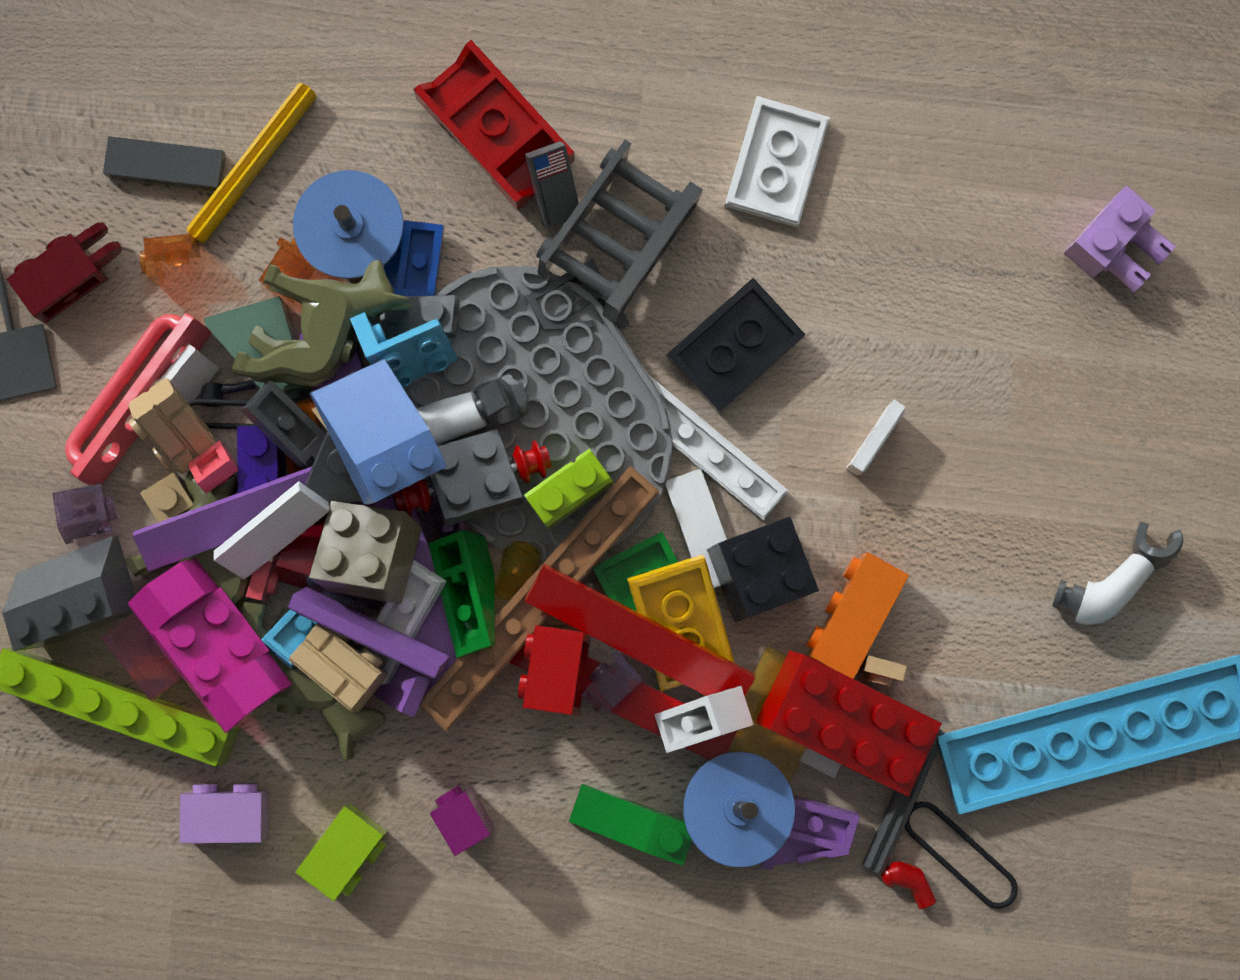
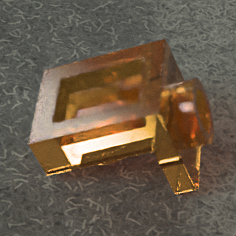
[139,234,201,284]
[258,237,316,304]

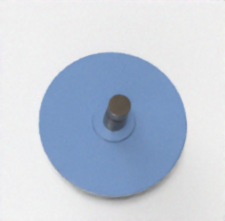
[293,170,403,279]
[683,752,795,867]

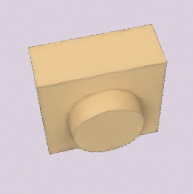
[140,472,194,522]
[859,655,907,687]

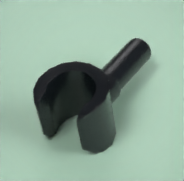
[201,380,256,407]

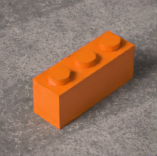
[805,552,909,679]

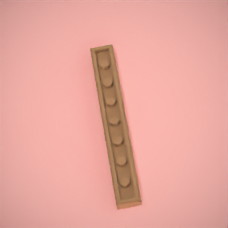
[419,465,660,732]

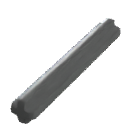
[863,729,945,874]

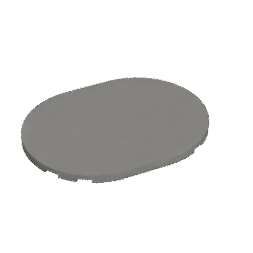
[403,266,672,563]

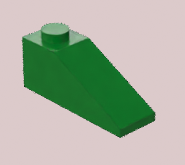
[428,530,495,658]
[569,784,692,866]

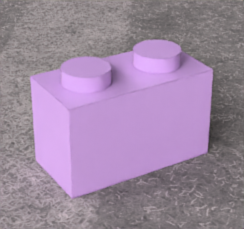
[180,783,269,843]

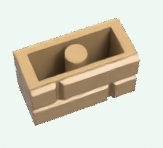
[128,378,217,474]
[289,623,388,712]

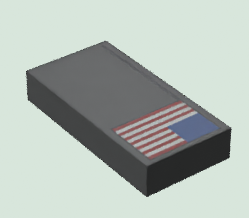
[525,141,579,229]

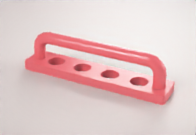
[65,313,212,489]

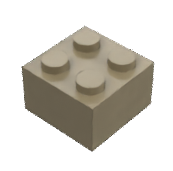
[309,501,422,604]

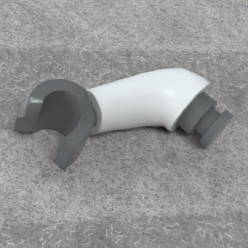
[417,374,529,446]
[1052,521,1183,625]

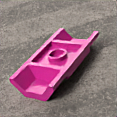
[127,558,293,734]

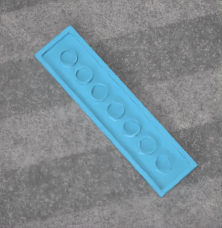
[937,655,1240,815]

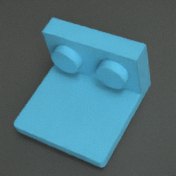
[350,312,458,388]

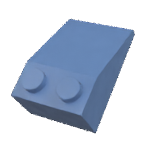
[310,359,447,505]

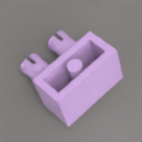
[1064,185,1176,293]

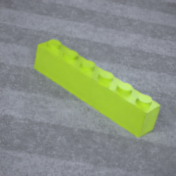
[0,648,240,767]

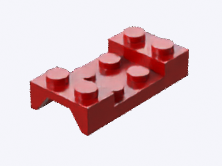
[413,40,575,211]

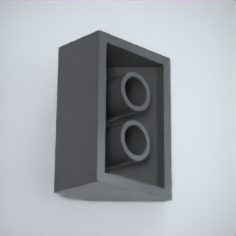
[2,535,135,651]

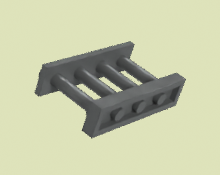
[536,140,703,323]

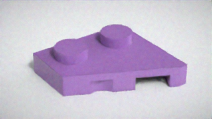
[761,795,860,869]

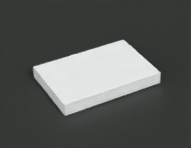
[724,96,830,228]

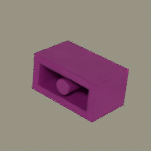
[430,785,495,856]

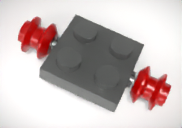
[392,429,551,526]

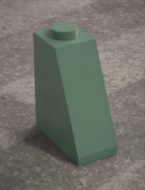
[204,296,312,402]

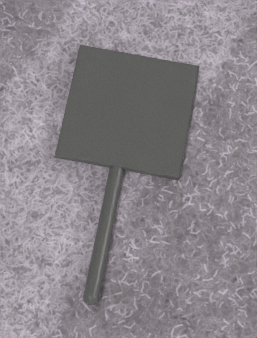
[0,264,57,401]

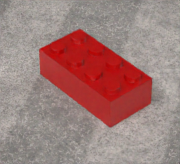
[755,650,942,797]

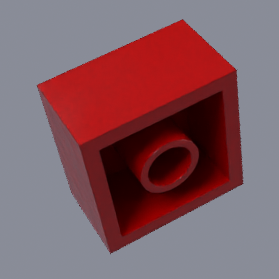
[518,625,591,716]

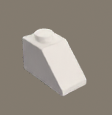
[654,686,754,753]

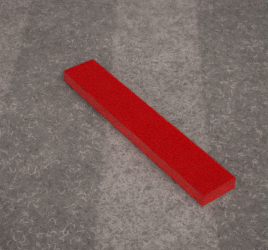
[525,564,755,696]
[509,645,738,760]

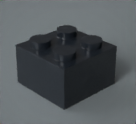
[707,517,819,623]

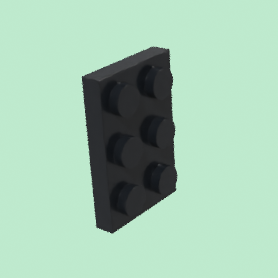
[666,278,806,414]

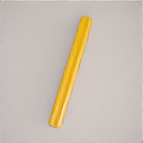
[186,83,316,243]

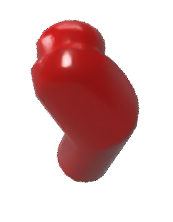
[881,861,937,909]

